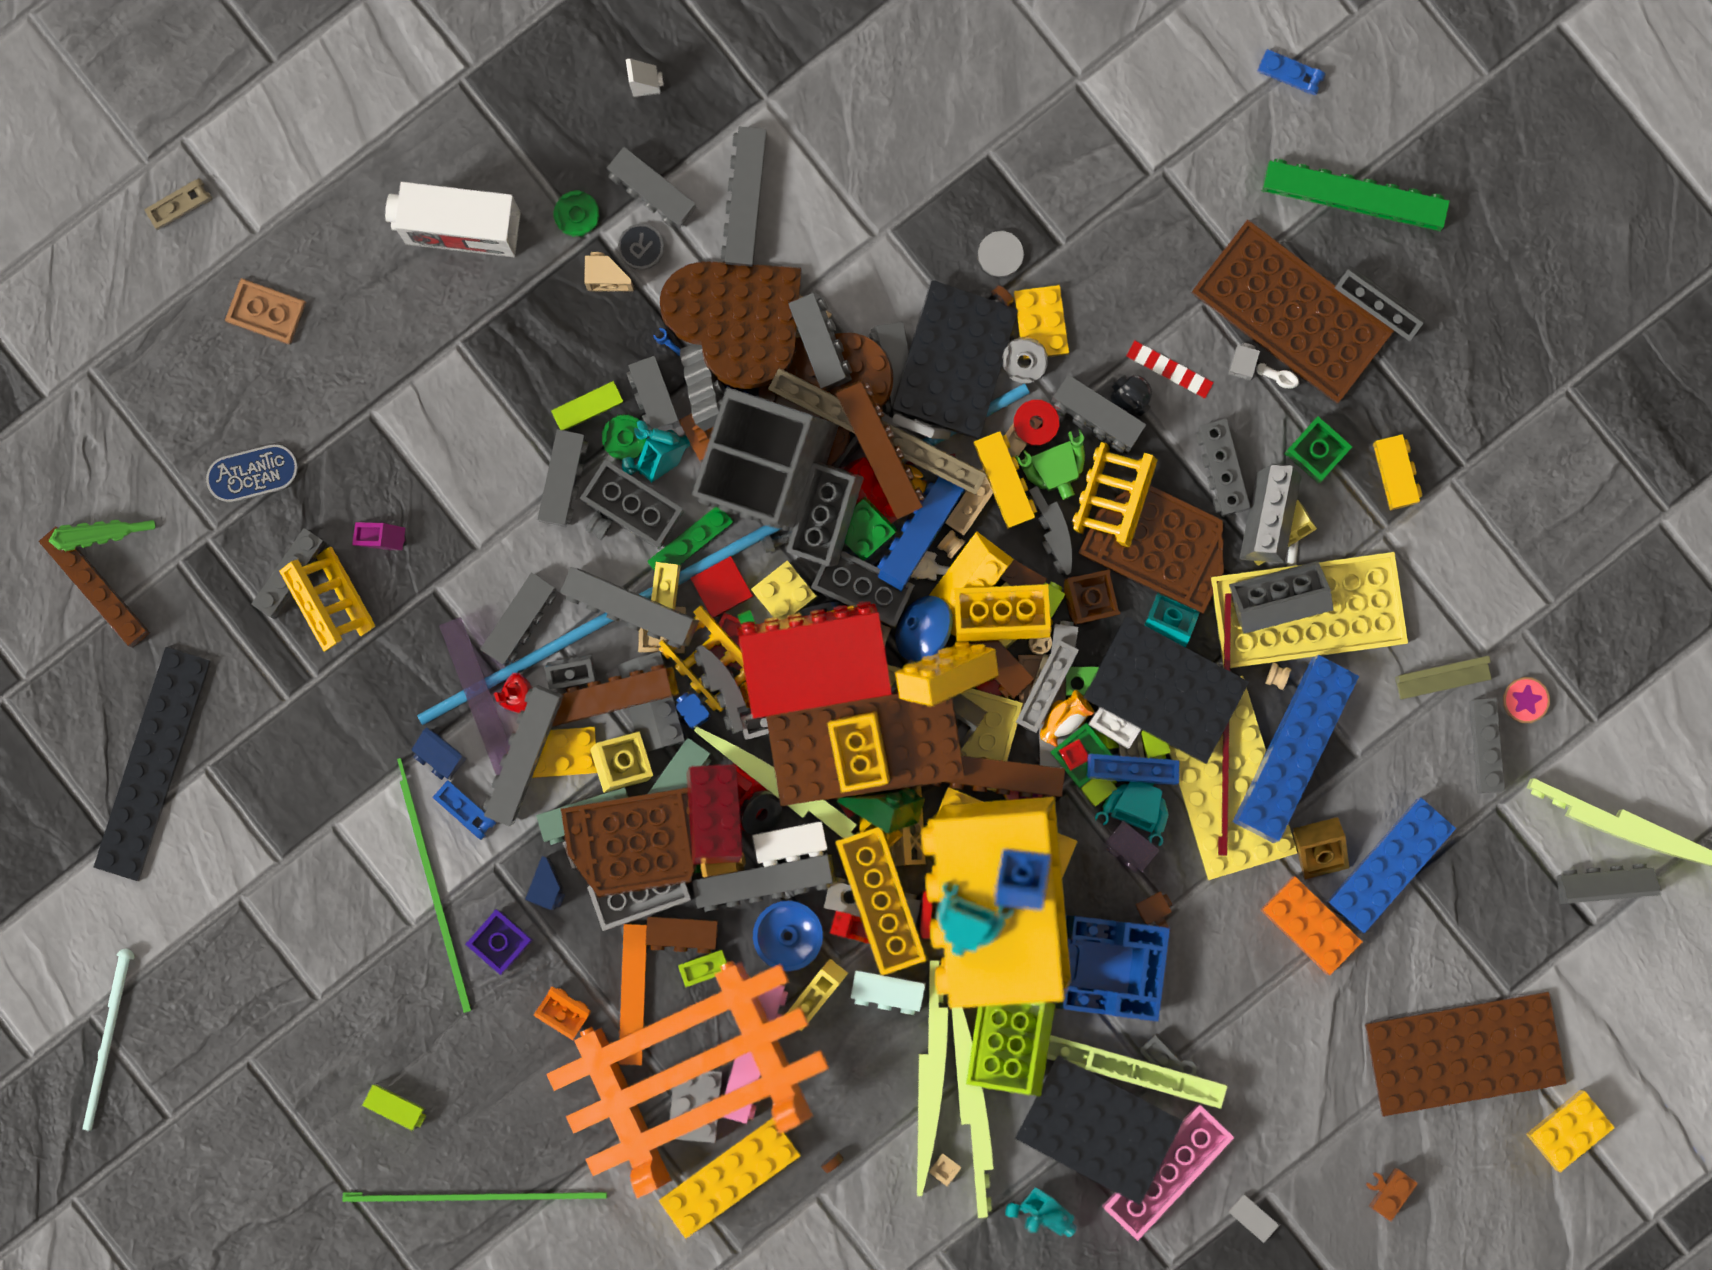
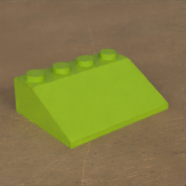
[966,1002,1055,1097]

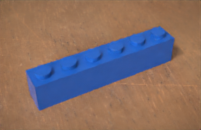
[877,475,965,591]

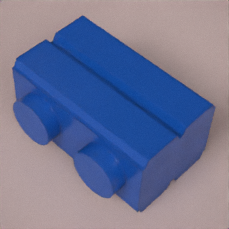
[676,692,711,730]

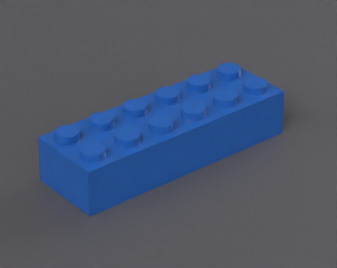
[1326,798,1456,933]

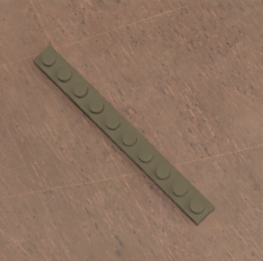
[768,368,987,495]

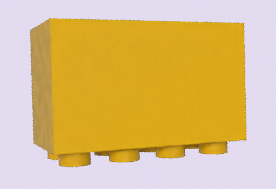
[922,797,1071,1008]

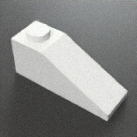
[626,59,664,97]

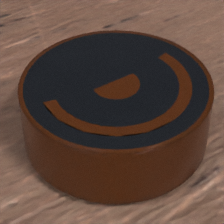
[992,285,1014,307]
[821,1151,844,1173]

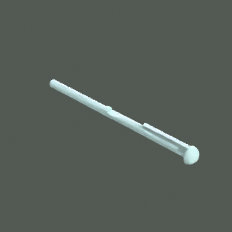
[83,949,135,1131]

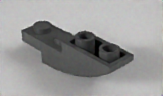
[1027,486,1072,577]
[694,645,745,734]

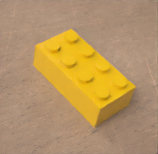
[896,641,999,706]

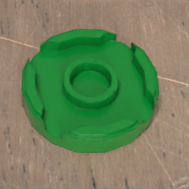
[553,191,599,237]
[602,415,648,461]

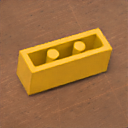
[1373,434,1422,510]

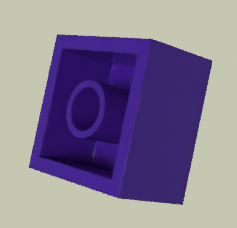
[465,909,533,975]

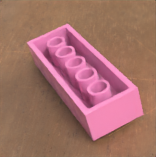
[723,985,788,1123]
[1102,1104,1234,1240]

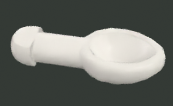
[1256,363,1299,388]

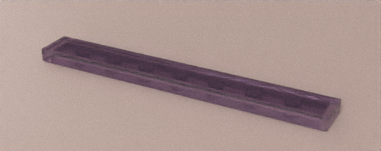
[439,617,510,775]

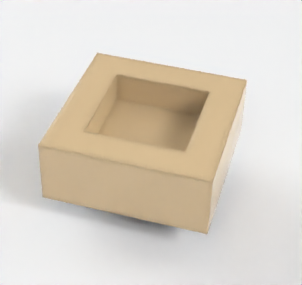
[929,1153,961,1186]

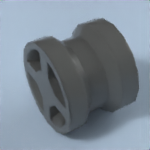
[586,511,613,540]

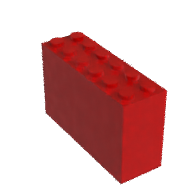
[737,602,892,718]

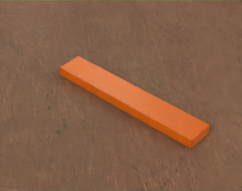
[618,924,647,1065]

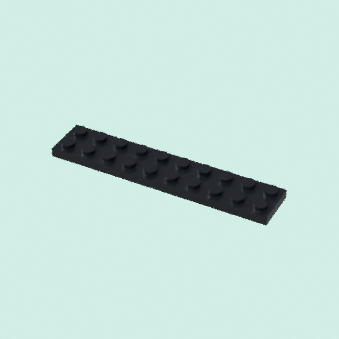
[93,647,211,882]

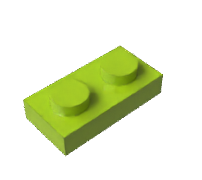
[678,950,727,987]

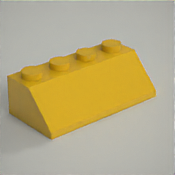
[929,532,1014,636]
[955,585,1051,642]

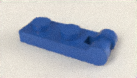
[1257,49,1325,95]
[432,780,496,840]

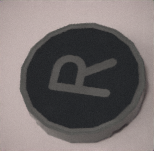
[618,224,664,270]

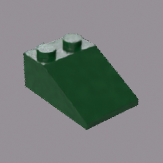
[837,788,925,834]

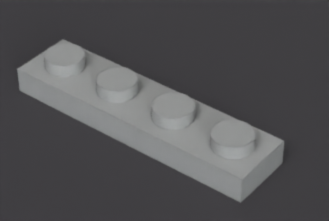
[1015,640,1078,733]

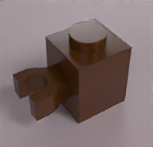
[1135,891,1173,931]

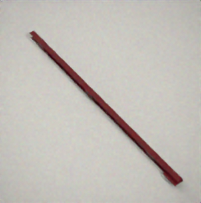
[1218,593,1231,856]

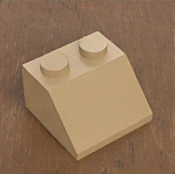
[585,252,634,291]

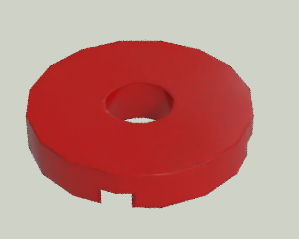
[1013,400,1059,446]

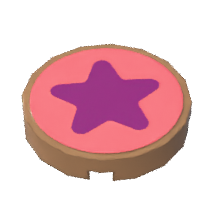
[1503,677,1550,723]

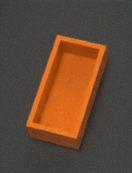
[1260,876,1362,975]

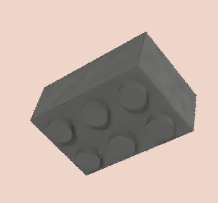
[626,356,680,431]

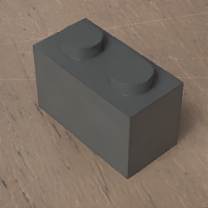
[545,654,597,690]

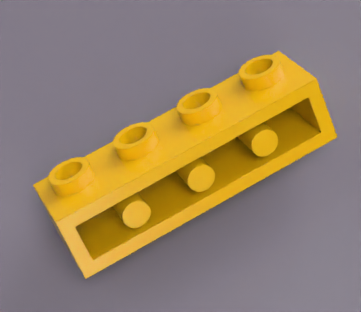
[973,431,1037,529]

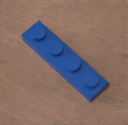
[1088,754,1179,785]

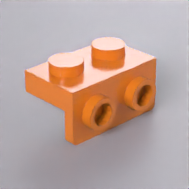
[534,986,591,1040]

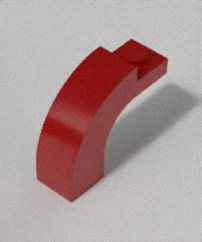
[830,910,870,944]

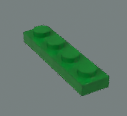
[647,507,734,571]

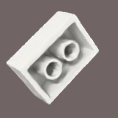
[753,822,827,867]

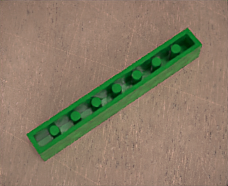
[1262,159,1449,231]

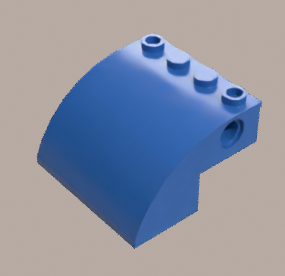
[1054,915,1170,1021]

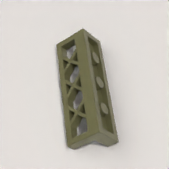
[1395,656,1491,700]

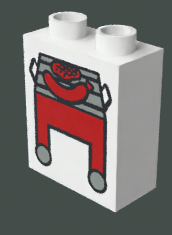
[385,182,520,257]

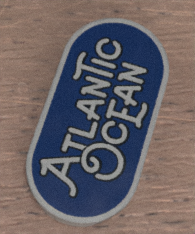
[206,445,298,503]

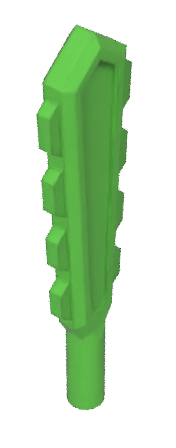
[48,520,155,551]

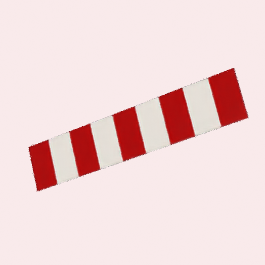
[1126,340,1213,398]

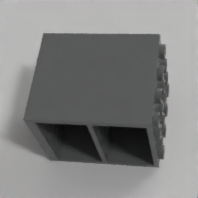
[692,388,839,531]

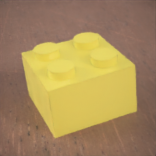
[751,560,817,620]
[590,731,653,793]

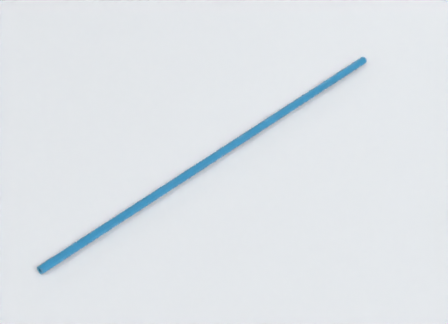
[417,384,1030,725]

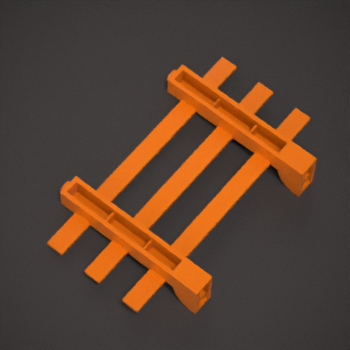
[547,961,829,1198]

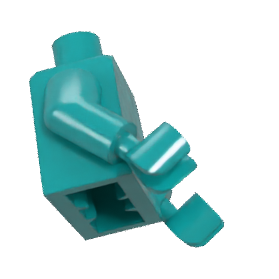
[622,421,690,483]
[1095,782,1169,846]
[937,882,1013,956]
[1005,1187,1077,1237]

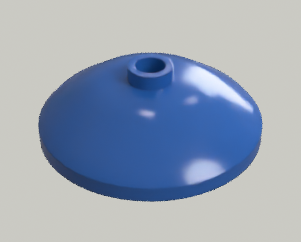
[895,596,953,662]
[753,901,823,971]

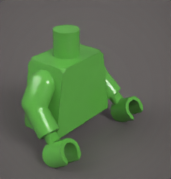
[1015,429,1085,500]

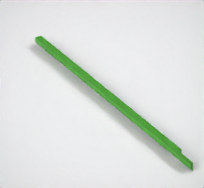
[397,758,471,1013]
[343,1192,607,1202]

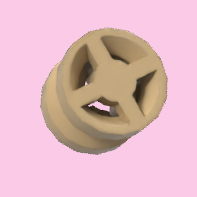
[937,530,966,559]
[1028,636,1052,655]
[1265,662,1291,690]

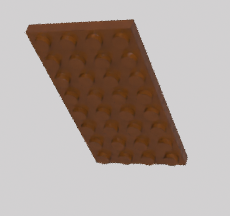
[1191,219,1394,404]
[766,693,965,806]
[1365,992,1566,1117]

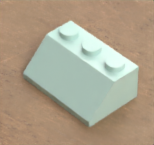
[851,971,925,1015]

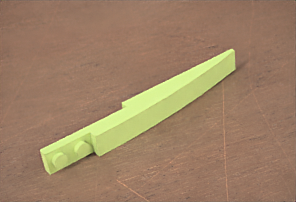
[694,727,860,839]
[1526,778,1712,866]
[917,961,948,1196]
[952,1007,993,1218]
[1047,1035,1227,1108]

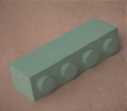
[648,738,712,794]
[536,787,629,845]

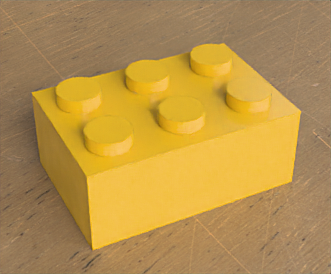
[828,712,890,792]
[1526,1090,1615,1172]

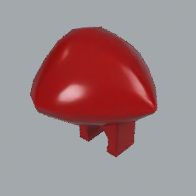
[494,673,533,713]

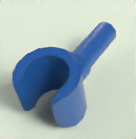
[653,328,680,355]

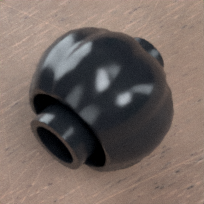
[1110,375,1152,416]

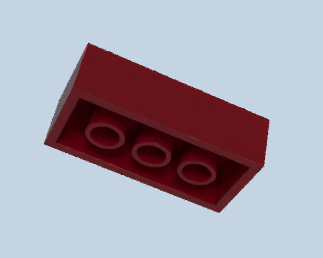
[687,765,742,864]

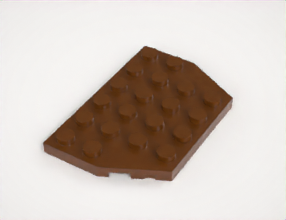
[1078,486,1224,614]
[561,788,696,897]

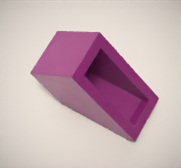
[352,522,405,550]

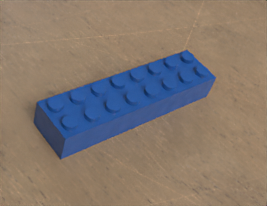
[1232,655,1359,843]

